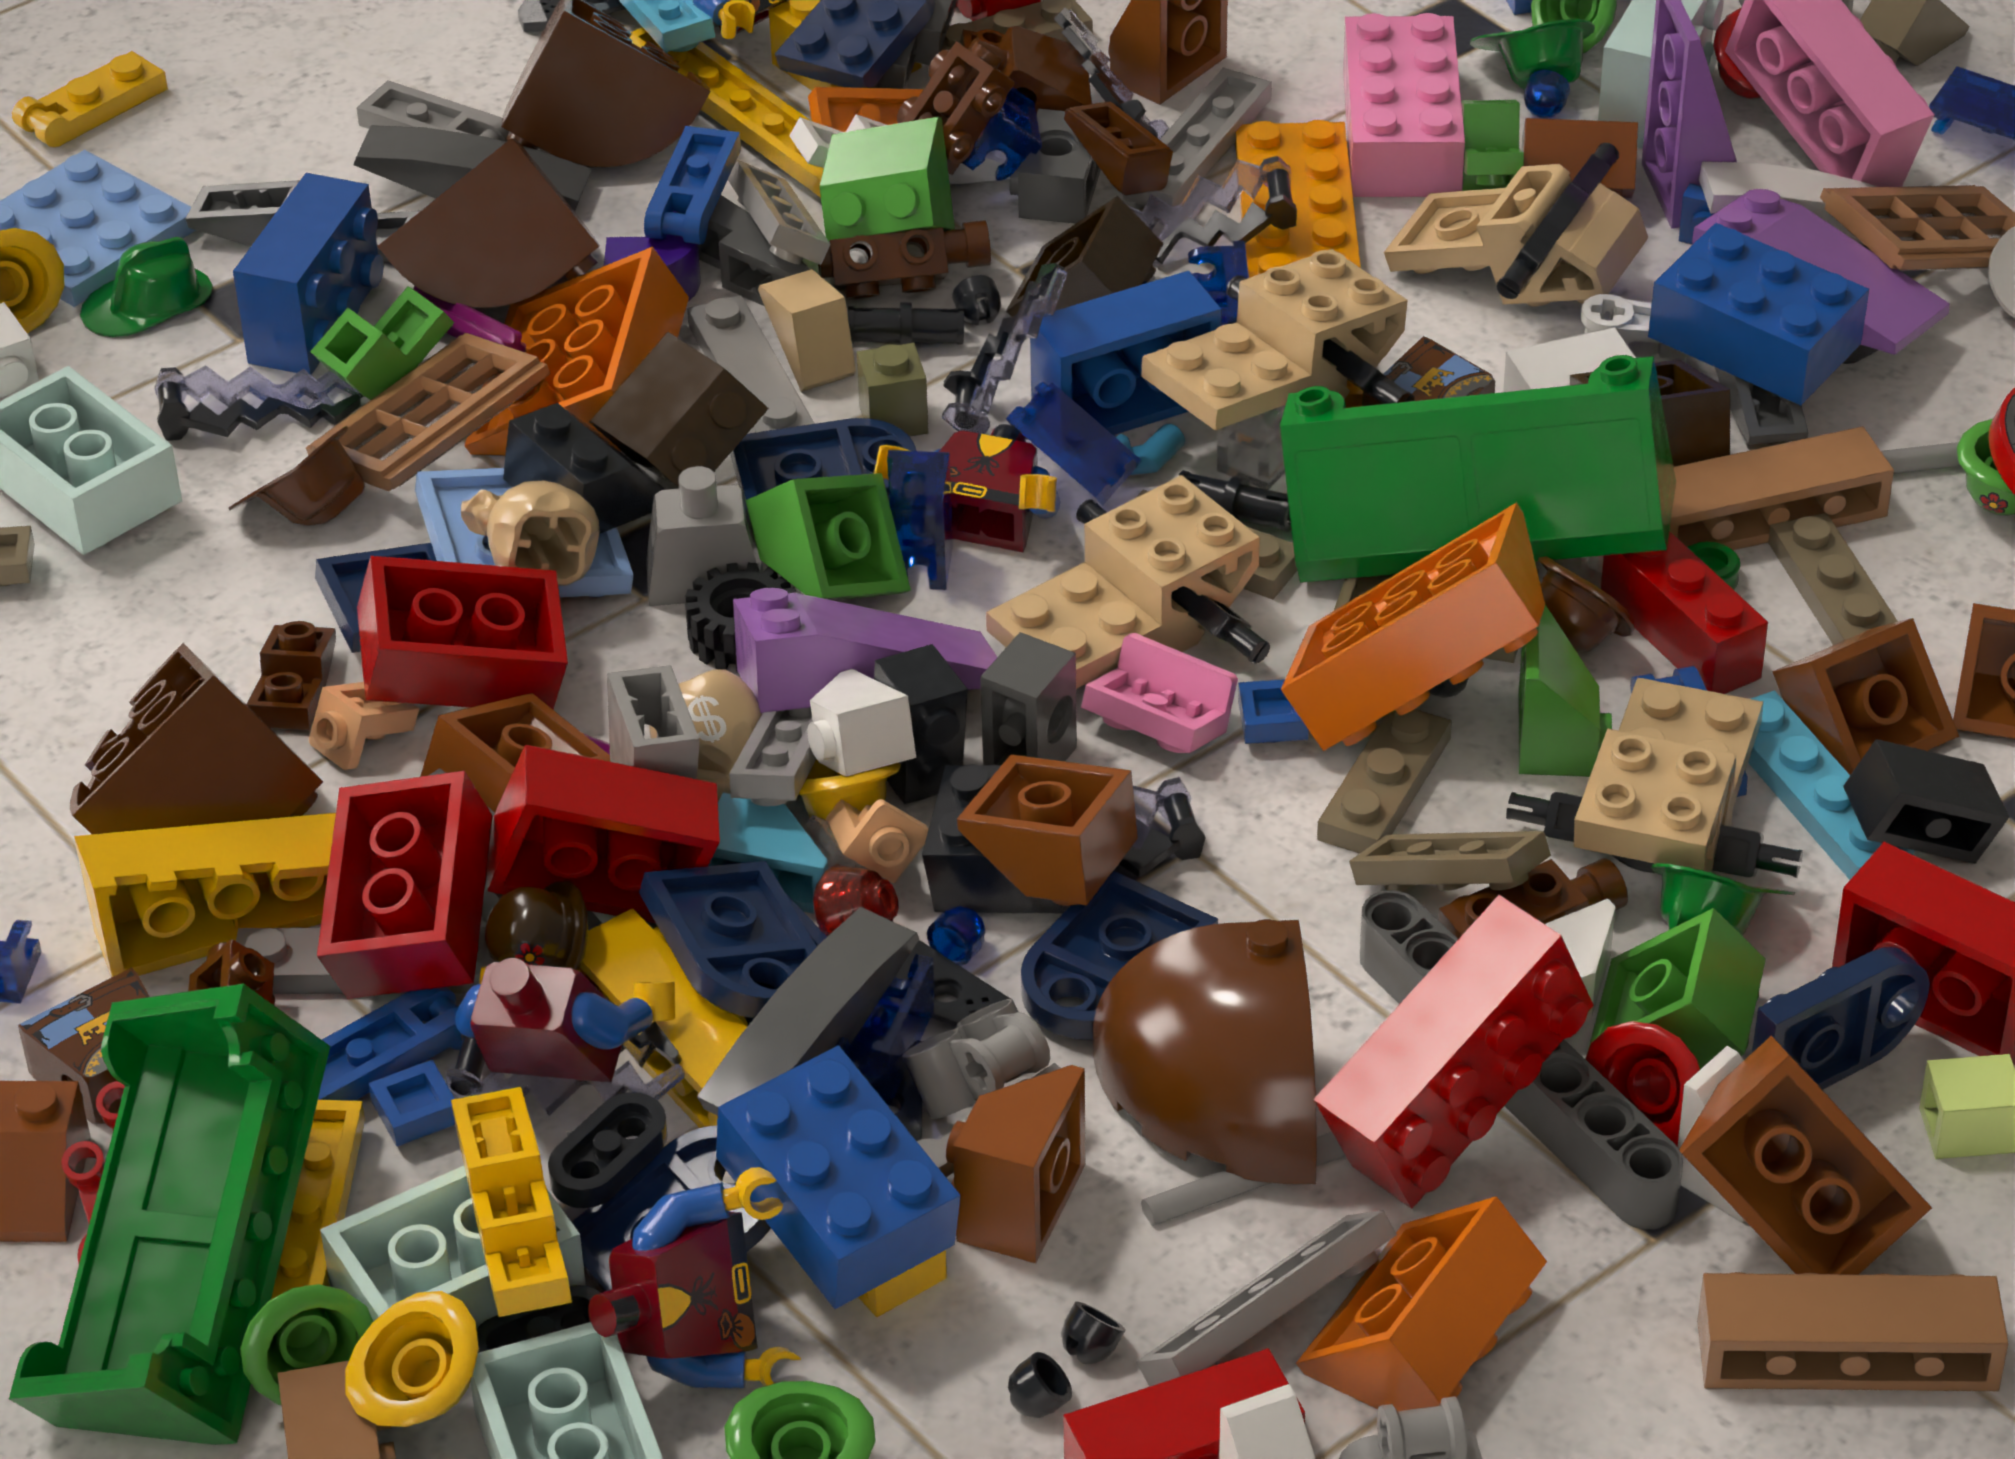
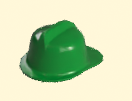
[1470,19,1595,93]
[80,237,213,337]
[1651,863,1795,936]

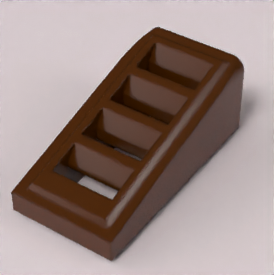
[1064,101,1173,196]

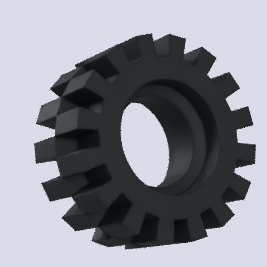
[685,562,796,673]

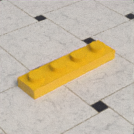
[271,1100,365,1299]

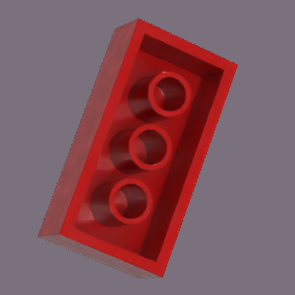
[1313,895,1594,1209]

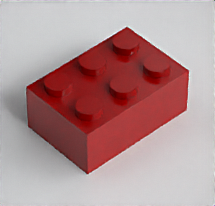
[357,556,568,710]
[487,745,720,924]
[317,771,493,999]
[1832,842,2015,1065]

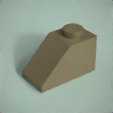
[1860,0,1970,66]

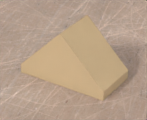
[758,269,856,392]

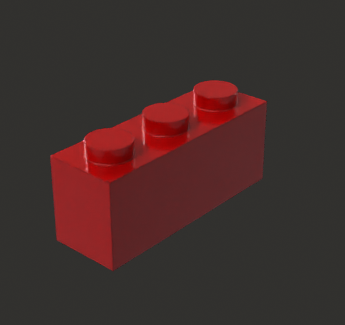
[1600,531,1768,694]
[1063,1348,1305,1459]

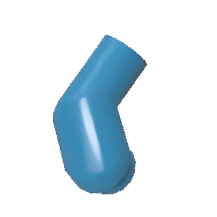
[1099,423,1185,477]

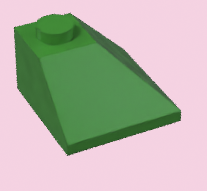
[1518,605,1612,777]

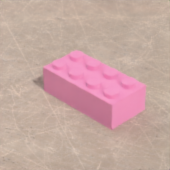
[1725,0,1935,187]
[1343,13,1465,197]

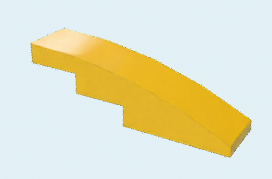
[451,1087,572,1317]

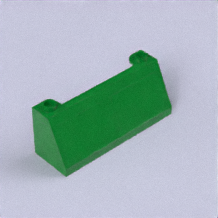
[1280,355,1676,583]
[9,984,330,1445]

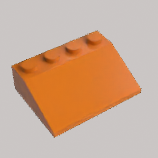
[464,247,689,456]
[1281,502,1545,751]

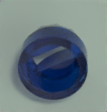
[1524,70,1570,119]
[927,906,986,966]

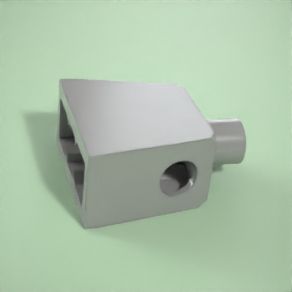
[646,466,763,606]
[607,665,699,779]

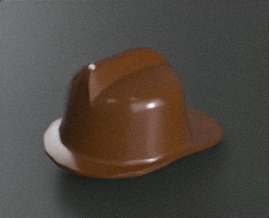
[228,426,365,526]

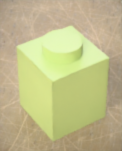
[1919,1054,2015,1159]

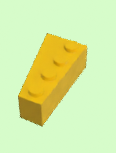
[74,813,336,977]

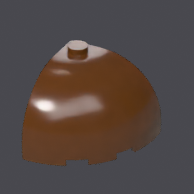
[501,0,711,167]
[377,138,600,308]
[70,643,323,834]
[1093,919,1317,1184]

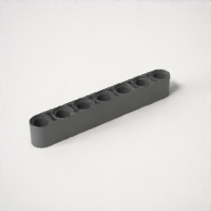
[1360,890,1683,1230]

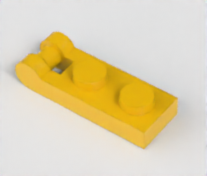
[12,51,168,148]

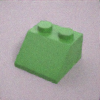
[820,117,955,241]
[745,473,911,600]
[1588,908,1766,1070]

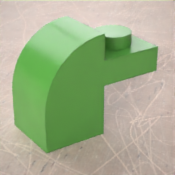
[1461,100,1524,191]
[310,286,454,400]

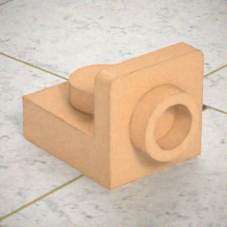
[309,682,420,770]
[826,799,929,883]

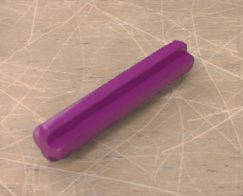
[413,286,526,352]

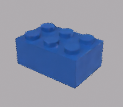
[233,173,384,376]
[1648,223,1870,405]
[1030,270,1221,451]
[716,1045,960,1310]

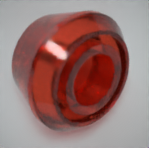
[813,865,899,937]

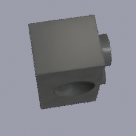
[1009,109,1104,224]
[980,632,1077,765]

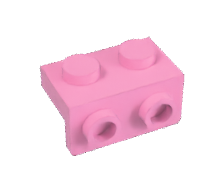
[1081,633,1238,753]

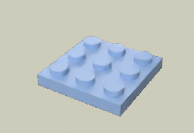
[0,150,196,307]
[415,468,634,597]

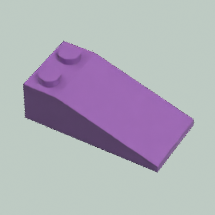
[1641,0,1737,229]
[1692,189,1950,355]
[733,588,997,713]

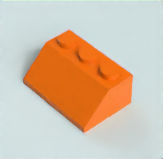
[1296,1196,1547,1411]

